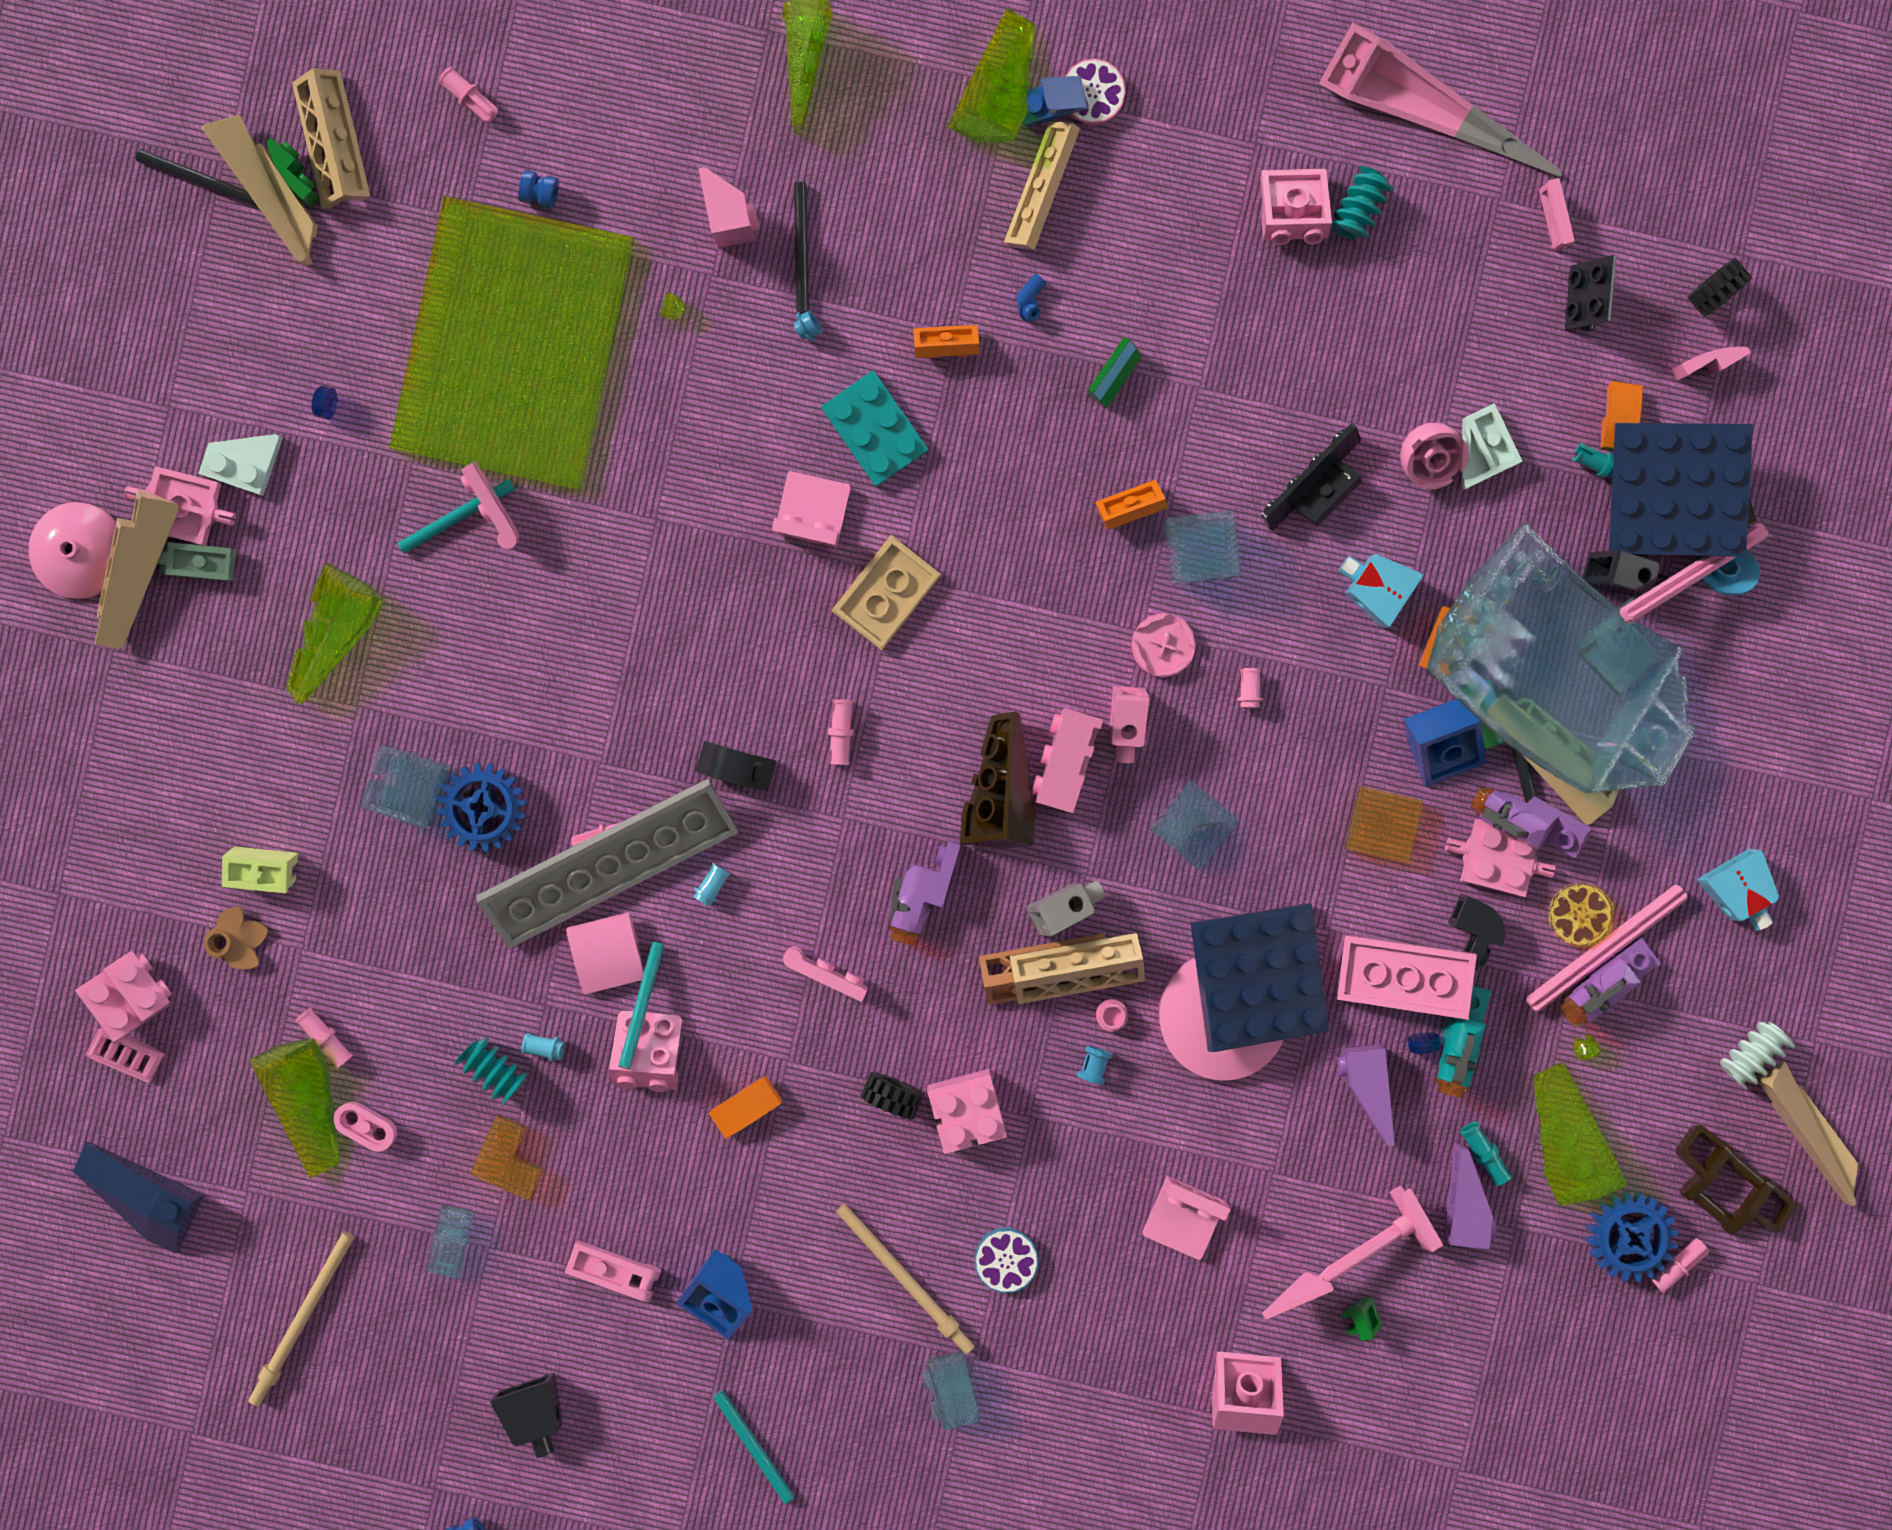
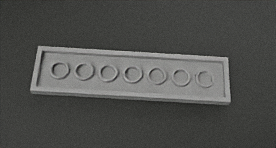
[476,779,739,949]

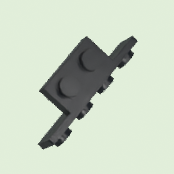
[1261,423,1362,531]

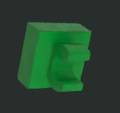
[1341,1296,1383,1341]

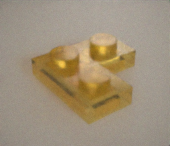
[470,1113,544,1201]

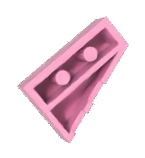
[1032,708,1103,813]

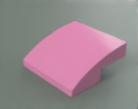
[566,912,645,995]

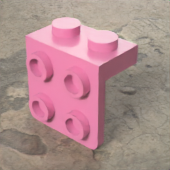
[609,1011,682,1092]

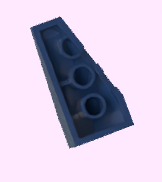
[73,1142,205,1254]

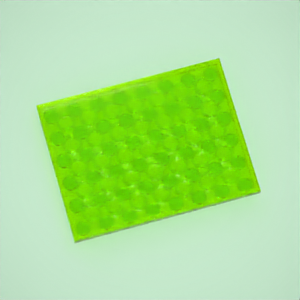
[389,196,634,491]

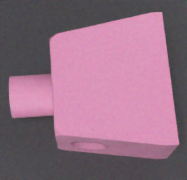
[1109,686,1149,763]

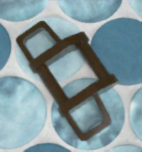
[1675,1125,1796,1235]

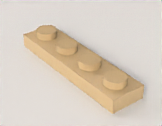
[1004,121,1080,250]

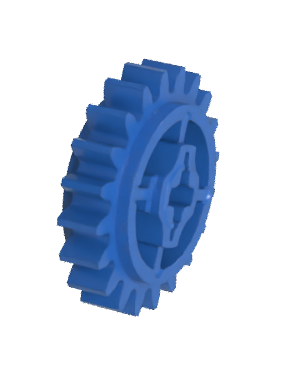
[436,763,528,852]
[1585,1191,1678,1282]

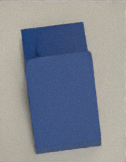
[1017,76,1088,128]

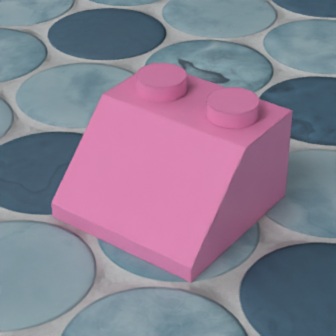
[698,167,760,248]
[1212,1351,1284,1435]

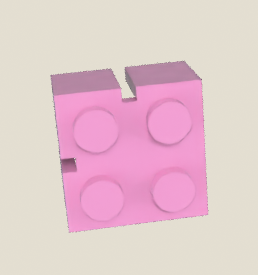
[927,1069,1007,1154]

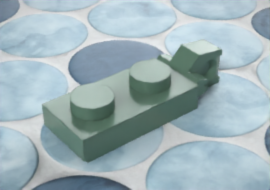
[157,542,236,582]

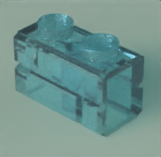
[922,1350,980,1430]

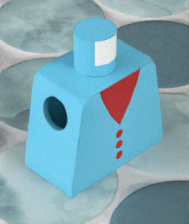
[1338,554,1423,629]
[1697,849,1779,931]

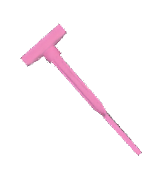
[1262,1186,1443,1319]

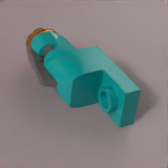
[1436,985,1492,1098]

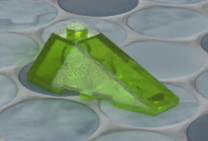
[249,1038,340,1179]

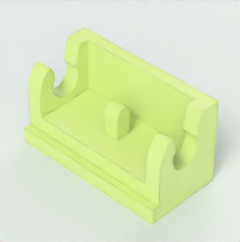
[222,847,298,893]

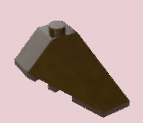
[960,712,1035,848]

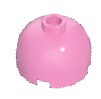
[1400,423,1469,489]

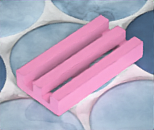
[1539,178,1575,251]

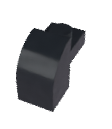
[695,741,776,792]
[1448,894,1505,971]

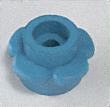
[794,310,822,342]

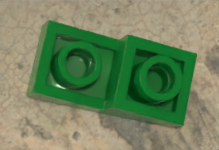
[266,137,320,208]

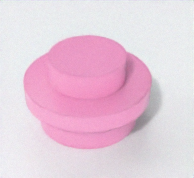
[1096,999,1128,1032]

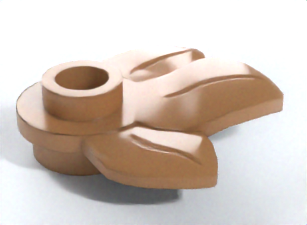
[204,906,269,969]

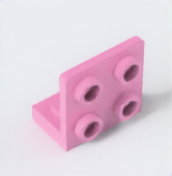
[771,471,851,548]
[1142,1176,1230,1260]

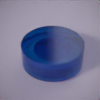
[312,386,338,420]
[1407,1032,1441,1054]

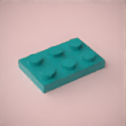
[821,370,929,487]

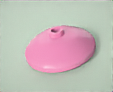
[29,502,116,599]

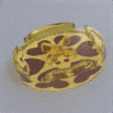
[1548,883,1615,947]

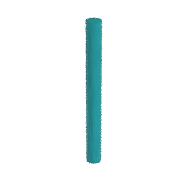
[397,478,515,554]
[618,942,664,1070]
[713,1390,794,1504]

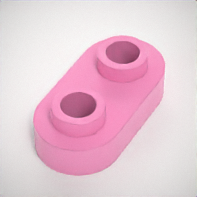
[334,1101,397,1152]

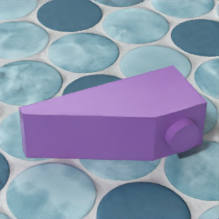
[1337,1044,1395,1146]
[1444,1143,1496,1250]

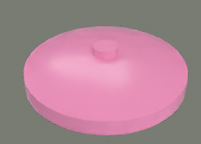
[1159,957,1283,1080]

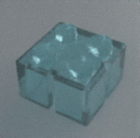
[1164,510,1241,586]
[360,745,451,827]

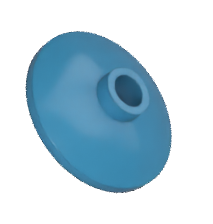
[1695,550,1760,596]

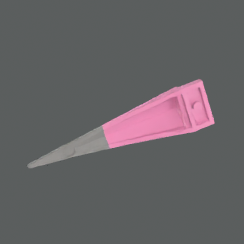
[1319,22,1562,176]

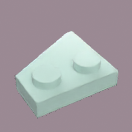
[1461,403,1522,490]
[198,434,283,496]

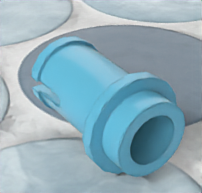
[693,863,730,906]
[521,1033,565,1062]

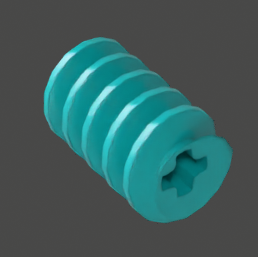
[1331,165,1394,240]
[454,1037,527,1107]

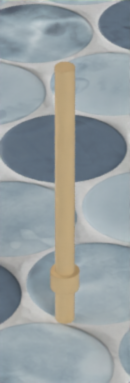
[836,1203,975,1354]
[248,1231,355,1406]

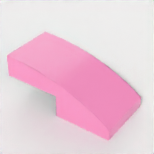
[1671,347,1751,380]

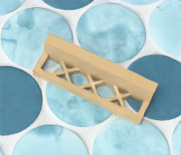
[292,68,370,209]
[1010,933,1145,1004]

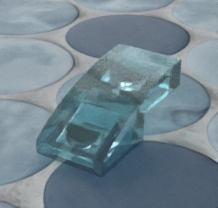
[427,1205,474,1279]

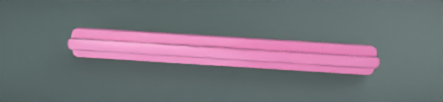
[1620,523,1769,623]
[1526,885,1688,1012]

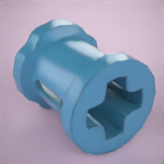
[1076,1045,1113,1085]

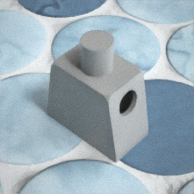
[1026,880,1105,936]

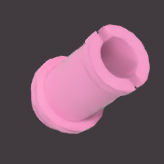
[1237,668,1263,708]

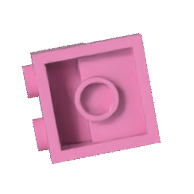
[1260,169,1332,245]
[75,951,172,1043]

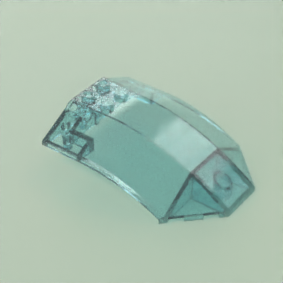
[1426,523,1694,794]

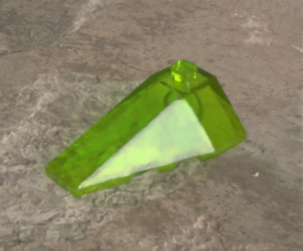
[782,0,833,135]
[947,8,1035,142]
[286,562,383,704]
[1533,1062,1627,1206]

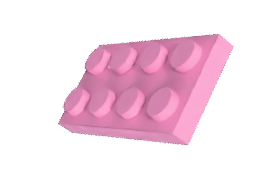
[1337,935,1477,1020]

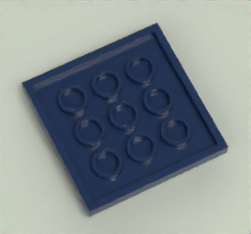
[1608,423,1753,557]
[1190,903,1329,1052]

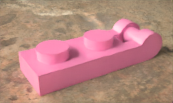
[460,461,520,549]
[783,946,868,1002]
[565,1240,661,1302]

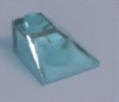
[1149,780,1240,870]

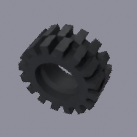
[1687,257,1753,317]
[861,1072,924,1120]

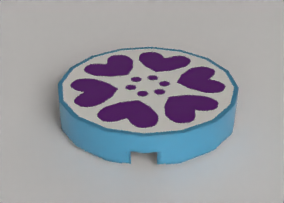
[974,1227,1038,1293]

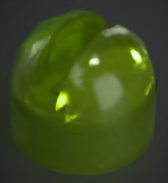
[659,291,684,320]
[1573,1034,1602,1061]

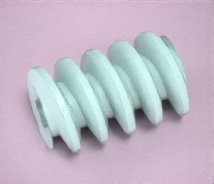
[1720,1021,1795,1090]

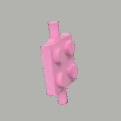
[124,466,236,546]
[1445,819,1555,897]

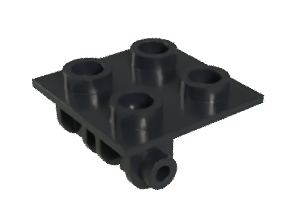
[1565,255,1616,331]

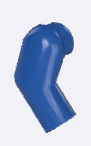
[1016,273,1047,322]

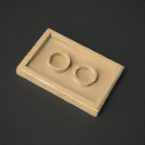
[831,535,942,651]

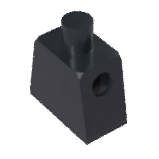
[1581,550,1668,596]
[490,1373,563,1458]

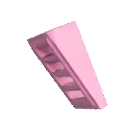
[85,1027,165,1083]

